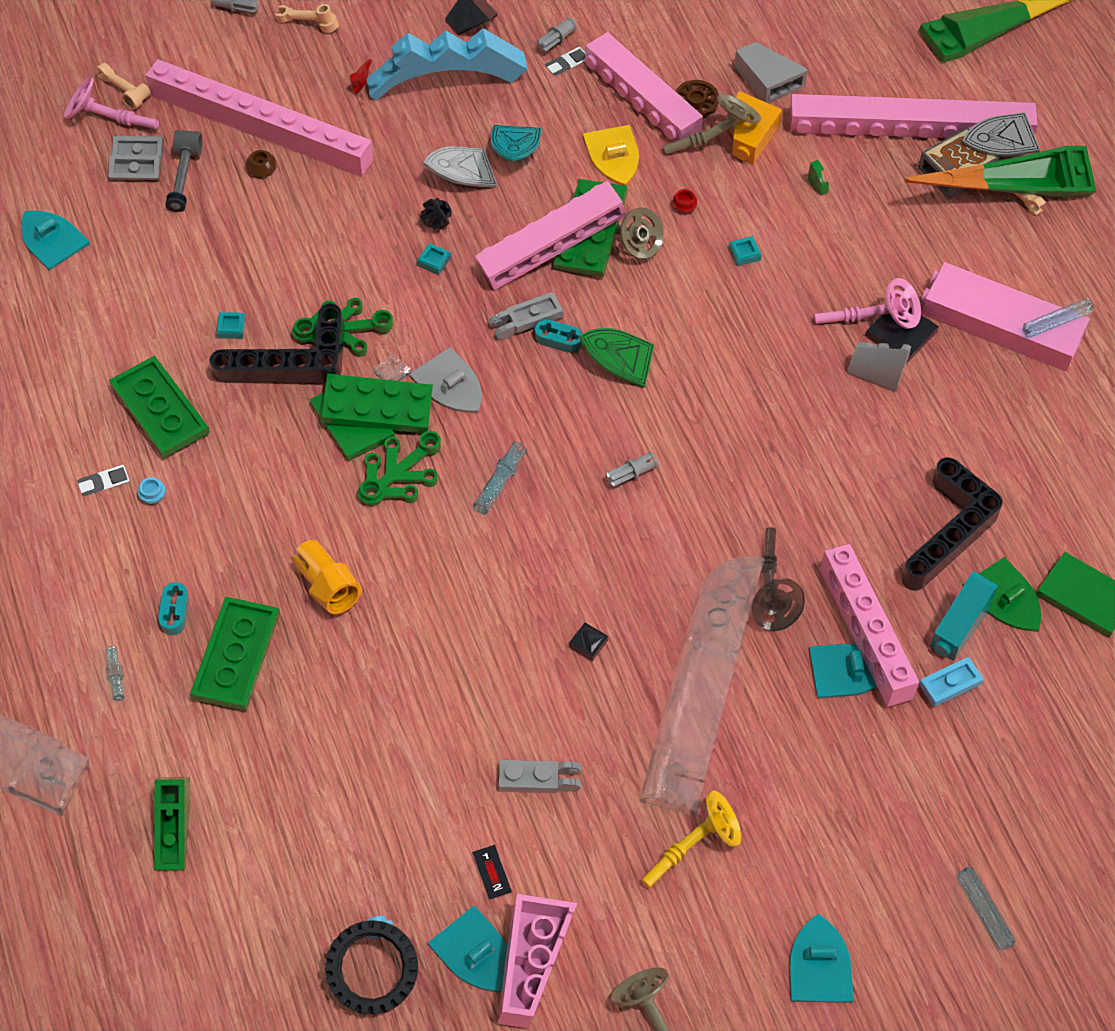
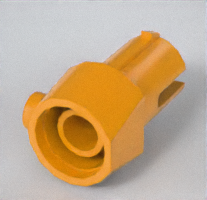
[292,540,362,614]

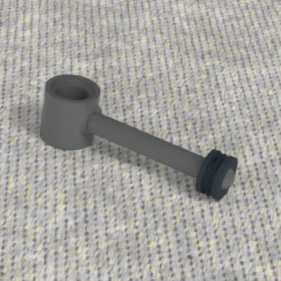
[165,130,203,212]

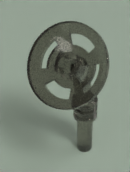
[752,527,805,631]

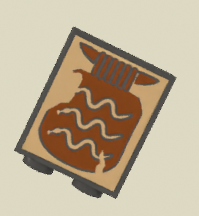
[918,127,999,200]

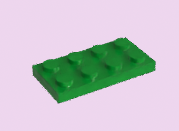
[553,179,628,277]
[109,355,210,458]
[321,373,433,433]
[190,596,280,711]

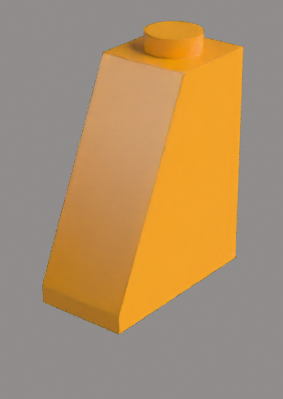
[732,91,782,164]

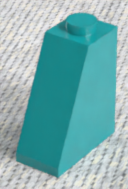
[930,571,998,661]

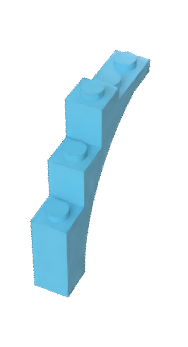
[367,28,528,100]

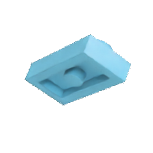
[919,657,984,707]

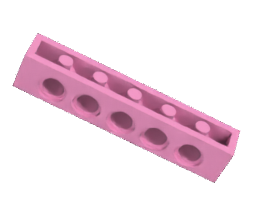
[820,544,919,707]

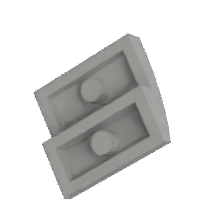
[108,136,164,180]

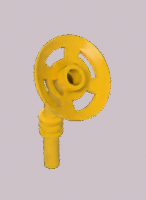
[641,790,741,889]

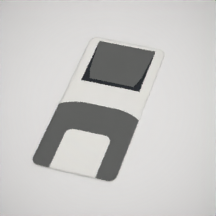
[545,47,586,76]
[77,465,129,496]

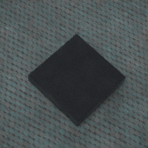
[865,308,939,363]

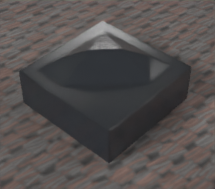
[569,622,608,661]

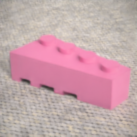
[498,894,577,1028]

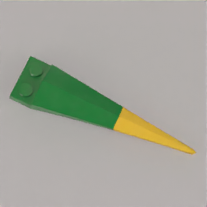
[919,0,1072,63]

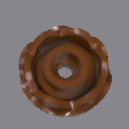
[245,150,277,179]

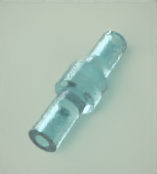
[105,646,125,701]

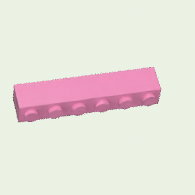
[585,32,703,142]
[475,181,626,291]

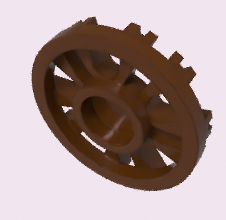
[675,80,719,119]

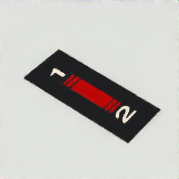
[472,845,512,900]

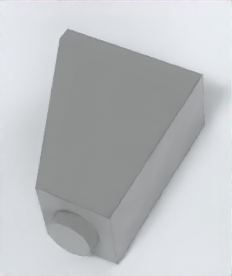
[734,42,808,103]

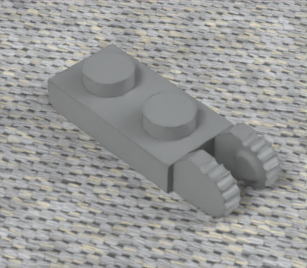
[488,292,564,340]
[499,760,582,793]

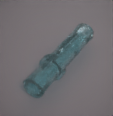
[473,441,527,514]

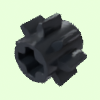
[421,197,452,230]

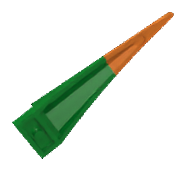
[904,146,1097,198]

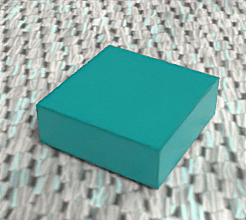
[728,236,762,266]
[417,243,452,275]
[216,312,246,339]

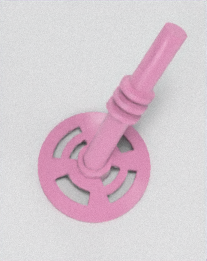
[64,76,159,129]
[814,278,921,329]

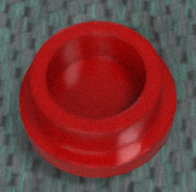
[672,189,697,213]

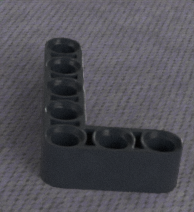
[209,303,345,383]
[902,457,1003,591]

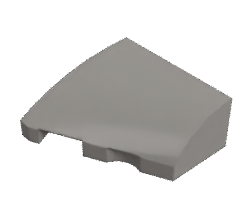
[847,342,911,392]

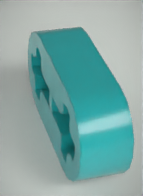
[535,319,582,353]
[158,582,189,635]

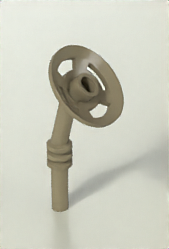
[663,93,761,155]
[616,207,664,259]
[611,967,670,1031]

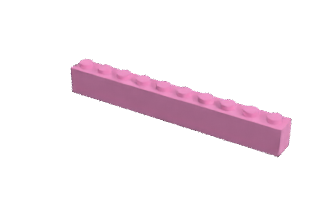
[145,59,374,177]
[789,94,1038,138]

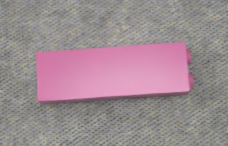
[921,262,1090,371]

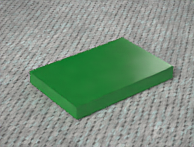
[309,392,395,461]
[1036,552,1115,638]

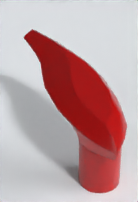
[350,59,372,93]

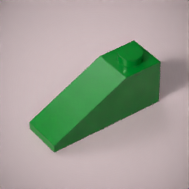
[154,777,190,870]

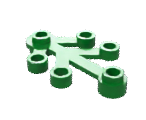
[292,298,393,357]
[358,431,441,505]

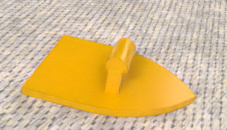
[583,125,639,185]

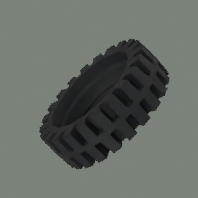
[325,920,418,1014]

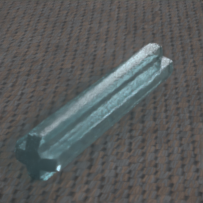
[1022,298,1094,338]
[958,866,1016,950]

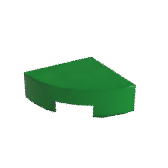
[808,160,829,196]

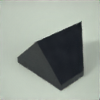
[445,0,497,36]

